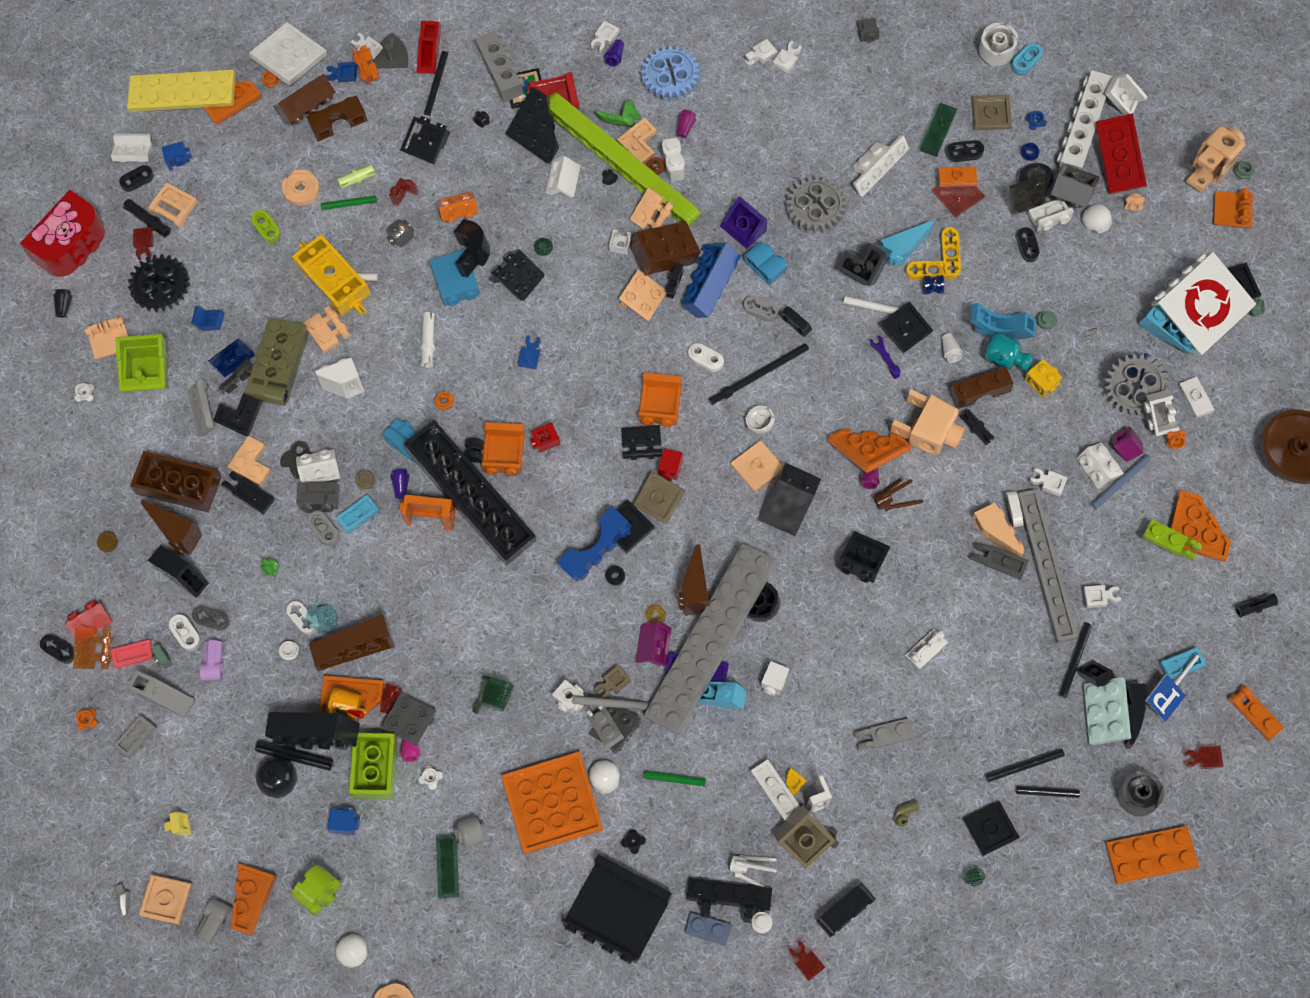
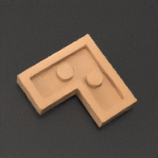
[617,118,657,164]
[227,436,271,487]

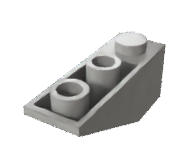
[127,670,195,718]

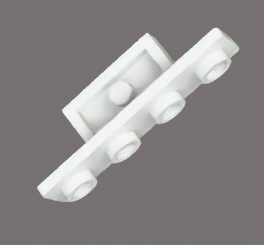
[852,135,909,197]

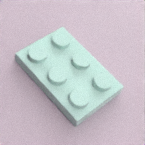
[1084,677,1131,745]

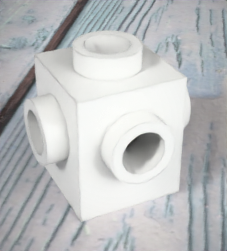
[552,680,584,715]

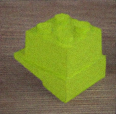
[116,334,168,392]

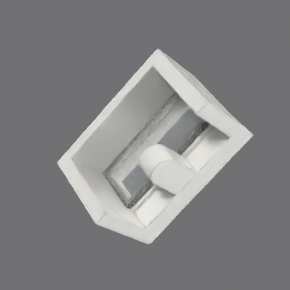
[1144,387,1180,436]

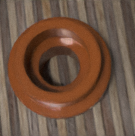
[647,157,665,175]

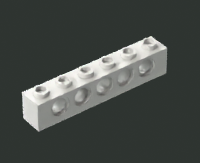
[1057,70,1113,171]

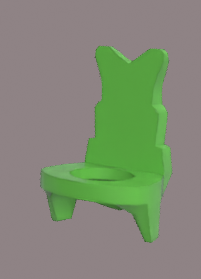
[595,99,641,127]

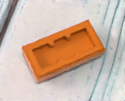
[938,166,977,187]

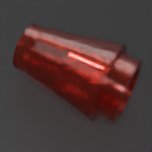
[380,684,402,714]

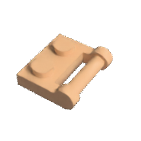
[149,182,198,228]

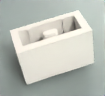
[315,358,365,398]

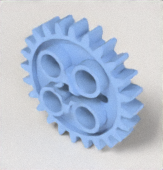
[641,45,700,101]

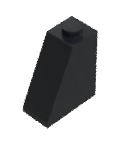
[148,545,209,598]

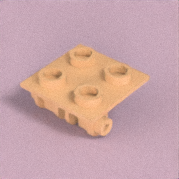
[619,269,667,321]
[85,316,128,360]

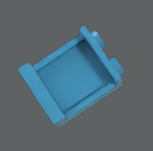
[429,249,480,306]

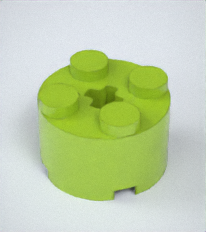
[292,865,342,916]

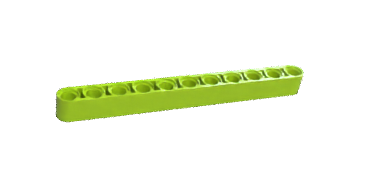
[549,92,701,227]

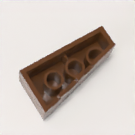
[309,614,395,671]

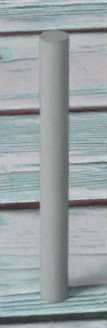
[572,696,651,710]

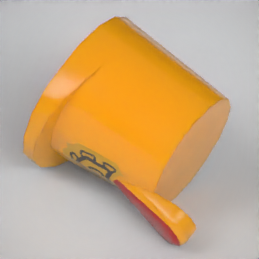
[327,687,366,721]

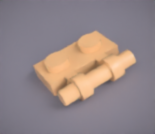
[630,188,674,230]
[303,306,350,353]

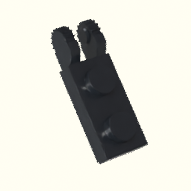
[221,472,275,515]

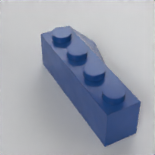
[682,242,741,318]

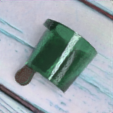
[472,676,514,714]

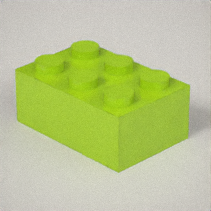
[349,733,398,800]

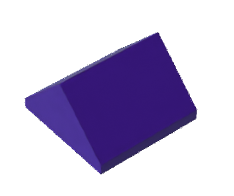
[720,196,767,249]

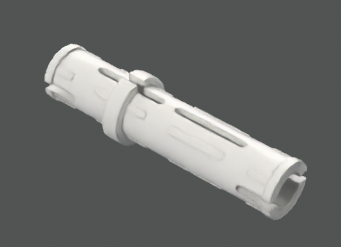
[420,312,435,368]

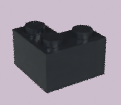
[837,242,892,286]

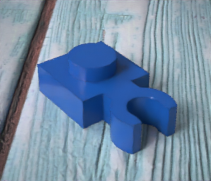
[325,62,358,82]
[518,335,541,370]

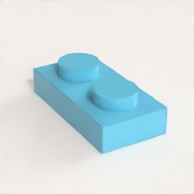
[336,495,380,534]

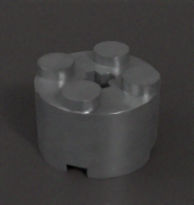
[1118,770,1165,817]

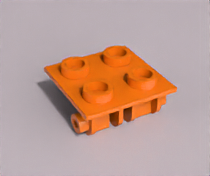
[1214,188,1253,228]

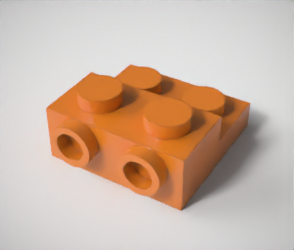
[437,191,479,223]

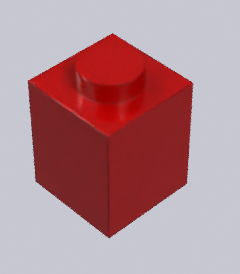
[658,448,683,481]

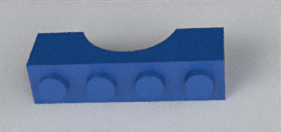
[557,506,632,582]

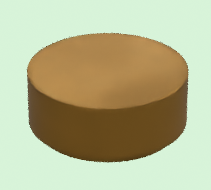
[97,532,118,552]

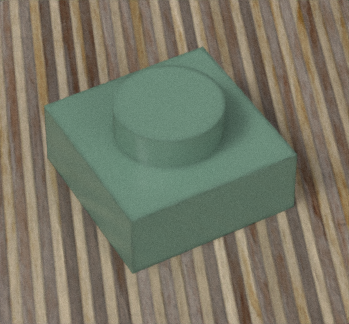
[151,644,172,669]

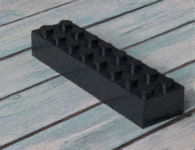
[404,420,536,566]

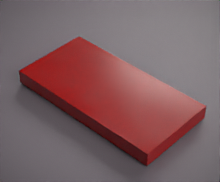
[1096,113,1147,194]

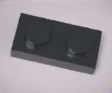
[1077,660,1115,687]

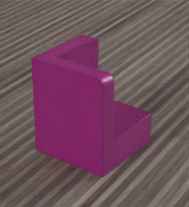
[1113,427,1143,462]

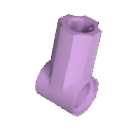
[200,640,224,681]

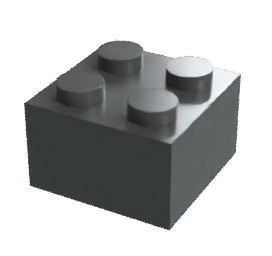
[1051,164,1100,208]

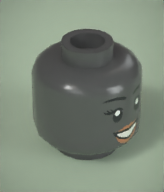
[386,219,414,247]

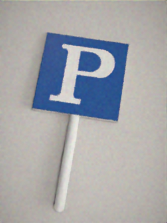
[1145,655,1199,722]

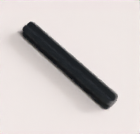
[255,741,334,771]

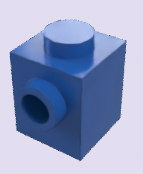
[327,807,360,836]

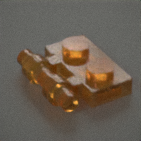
[73,628,113,670]

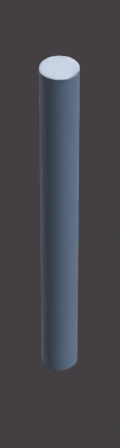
[1091,454,1151,510]

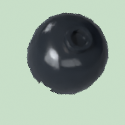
[747,582,781,622]
[255,756,298,798]

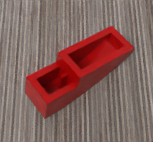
[417,21,441,74]

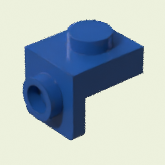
[191,306,225,331]

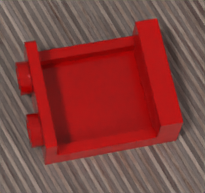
[526,72,580,111]

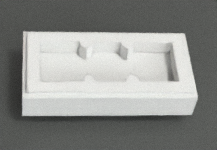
[1178,377,1215,418]

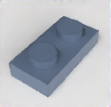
[685,913,731,946]

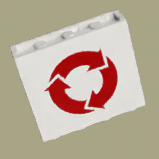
[1151,252,1256,356]

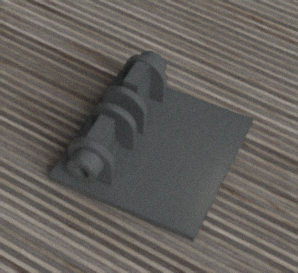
[381,693,436,746]
[588,707,641,753]

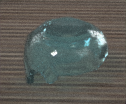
[306,604,338,634]

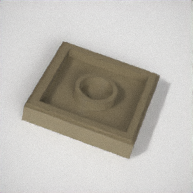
[972,95,1012,130]
[633,472,686,525]

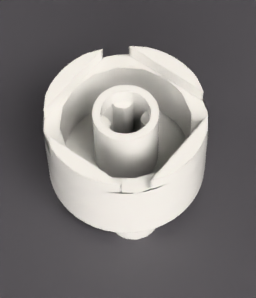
[979,23,1018,67]

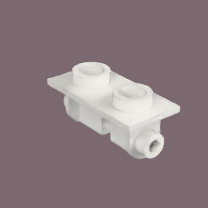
[905,629,948,669]

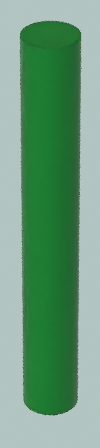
[321,195,377,210]
[644,771,706,787]

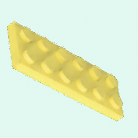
[127,70,236,111]

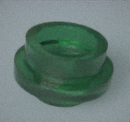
[534,238,553,256]
[965,868,986,886]

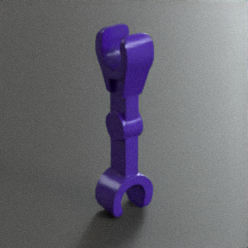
[870,336,901,379]

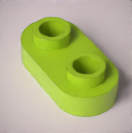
[251,210,281,243]

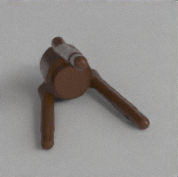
[873,479,924,512]

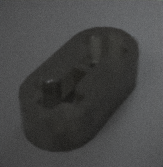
[192,606,230,631]

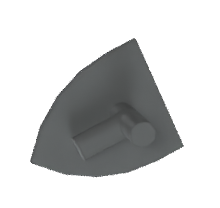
[373,33,408,69]

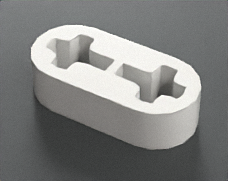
[1005,491,1023,528]
[286,601,318,635]

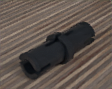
[960,409,995,445]
[1235,593,1279,618]

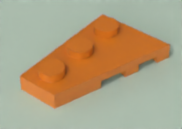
[231,863,277,936]

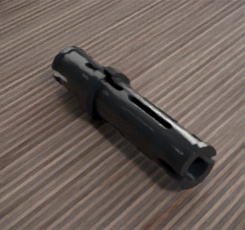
[123,199,171,238]

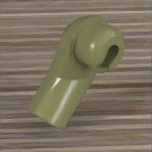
[894,800,919,827]

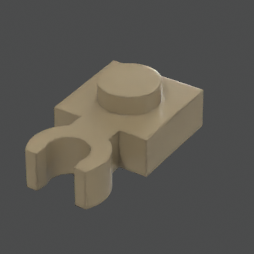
[594,665,631,699]

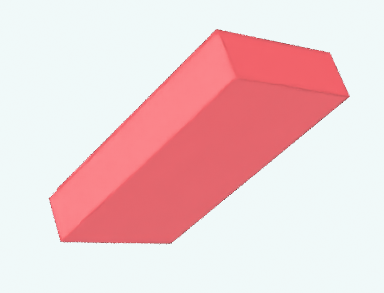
[111,639,154,669]

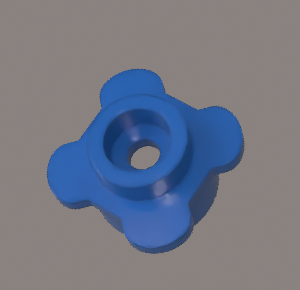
[1025,111,1047,130]

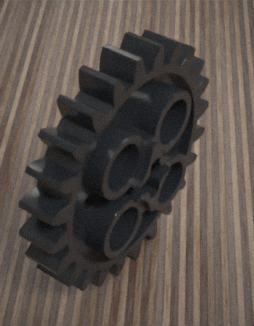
[128,254,190,312]

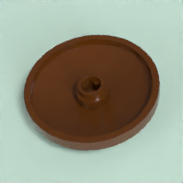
[1260,410,1310,484]

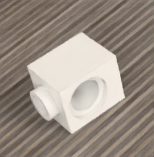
[761,661,789,696]

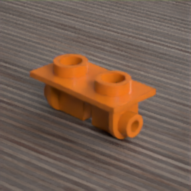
[352,45,380,85]

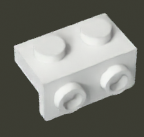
[1105,74,1147,115]
[111,134,153,162]
[1028,200,1074,232]
[1077,443,1124,489]

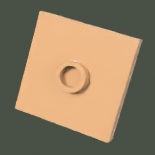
[730,440,783,493]
[139,874,192,925]

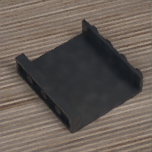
[562,854,672,964]

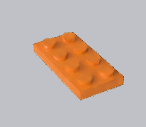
[1105,826,1199,884]

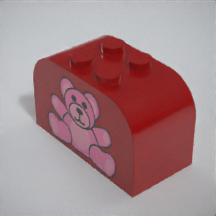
[20,189,105,277]

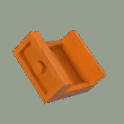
[638,373,682,427]
[481,422,525,476]
[399,495,456,531]

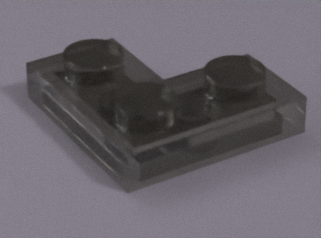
[218,359,253,395]

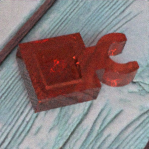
[133,227,154,260]
[1184,746,1224,769]
[789,941,825,982]

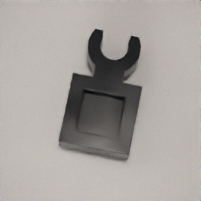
[666,263,684,299]

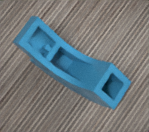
[970,303,1037,340]

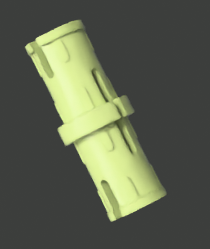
[337,164,376,189]

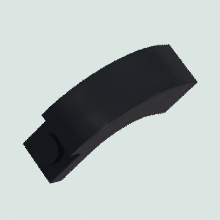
[453,219,490,278]

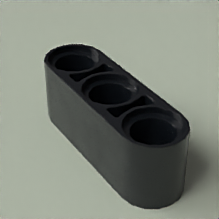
[816,883,876,938]

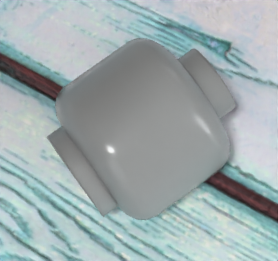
[454,818,486,847]

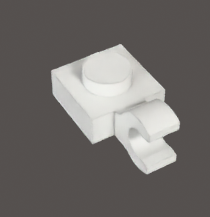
[745,39,778,66]

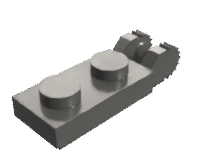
[969,542,1028,580]

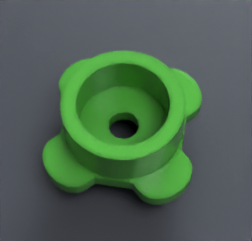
[260,558,279,577]

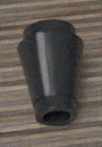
[53,289,72,318]

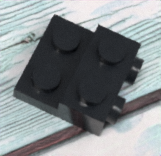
[400,116,450,165]
[837,531,890,583]

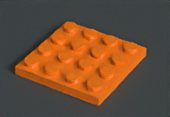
[501,751,603,855]

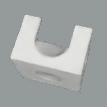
[609,230,632,255]

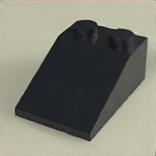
[759,463,821,536]

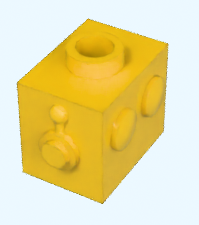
[1025,359,1063,398]

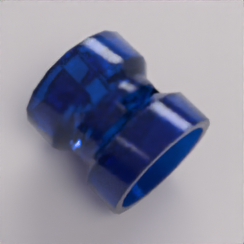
[923,275,944,295]

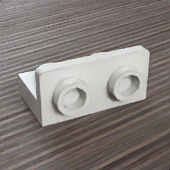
[296,449,340,483]

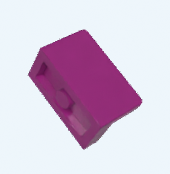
[635,622,672,666]

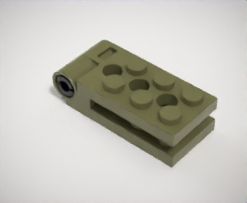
[246,317,309,406]

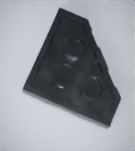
[505,87,559,164]

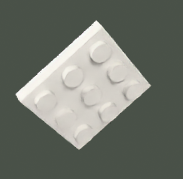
[249,22,327,86]

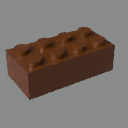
[130,451,221,513]

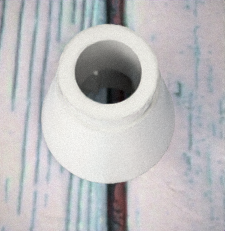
[942,333,963,363]

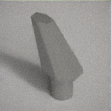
[115,884,130,919]

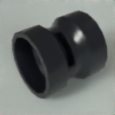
[464,438,485,463]

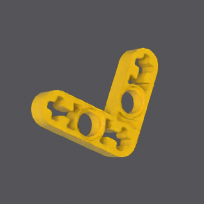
[906,227,961,280]

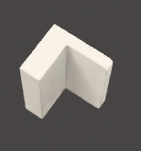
[546,156,580,198]
[806,775,832,813]

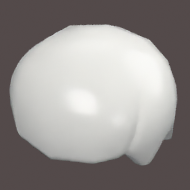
[1083,204,1112,233]
[745,405,775,434]
[589,760,620,794]
[336,934,368,968]

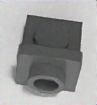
[857,18,880,42]

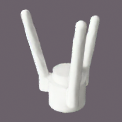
[730,854,777,887]

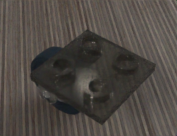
[1009,163,1053,216]

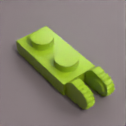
[1142,519,1202,561]

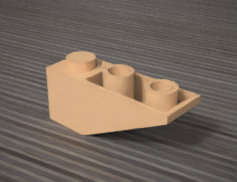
[972,503,1025,557]

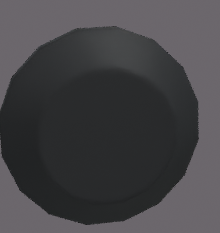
[602,169,618,185]

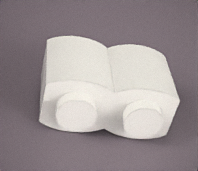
[662,137,685,182]

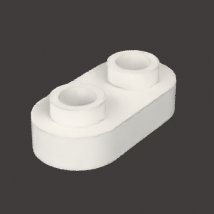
[688,343,724,372]
[169,615,201,651]

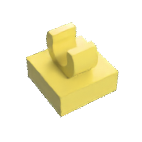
[164,812,191,836]

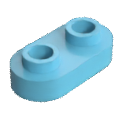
[1012,43,1043,74]

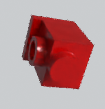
[529,422,561,453]

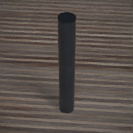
[1016,786,1080,798]

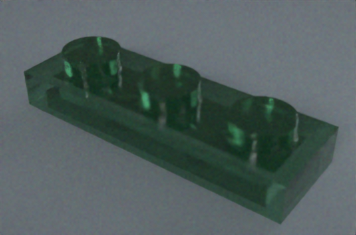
[920,103,957,157]
[436,835,460,899]

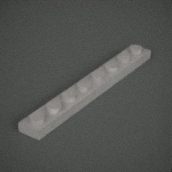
[1018,489,1078,643]

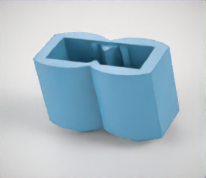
[744,241,787,285]

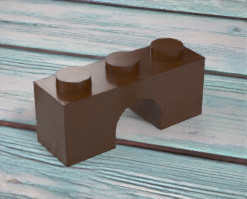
[306,95,368,142]
[950,367,1014,409]

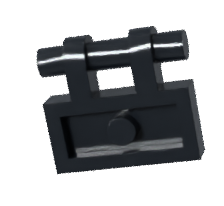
[622,425,662,461]

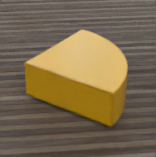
[786,768,807,796]

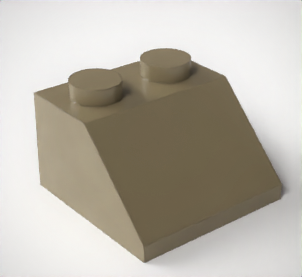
[773,804,836,869]

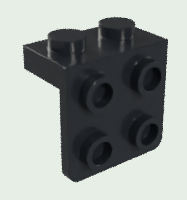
[489,249,544,301]

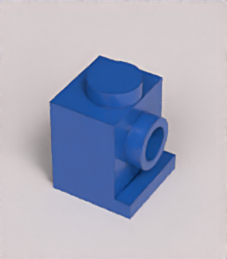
[161,141,192,171]

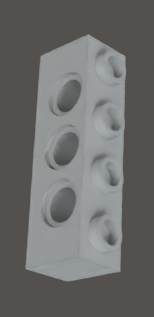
[475,31,525,102]

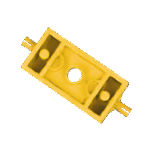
[292,234,371,317]

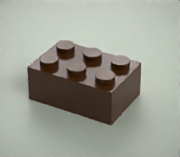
[273,74,336,125]
[630,221,701,275]

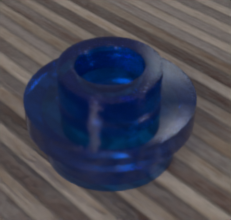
[1021,143,1040,161]

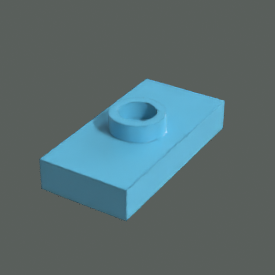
[1160,647,1207,680]

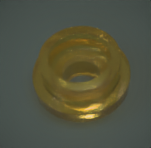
[646,605,666,623]

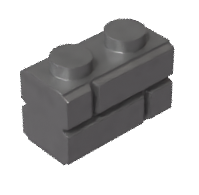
[296,482,339,513]

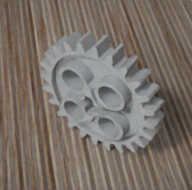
[786,176,847,233]
[1104,352,1169,415]

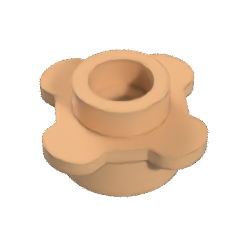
[1125,193,1145,211]

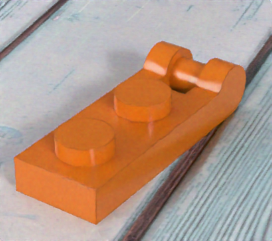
[1228,685,1284,742]

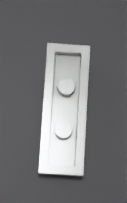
[751,759,801,821]

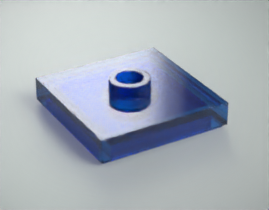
[208,339,255,377]

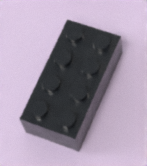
[265,712,360,750]

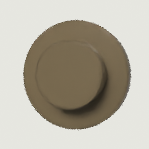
[355,471,375,490]

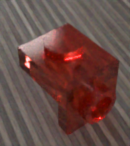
[389,178,419,206]

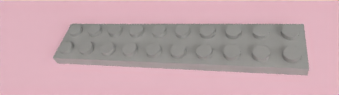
[644,544,778,735]

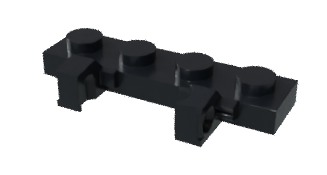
[687,878,772,923]

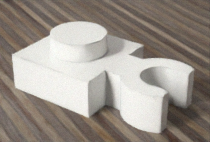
[591,21,619,53]
[351,33,383,61]
[773,41,802,73]
[1030,468,1068,497]
[1083,585,1121,608]

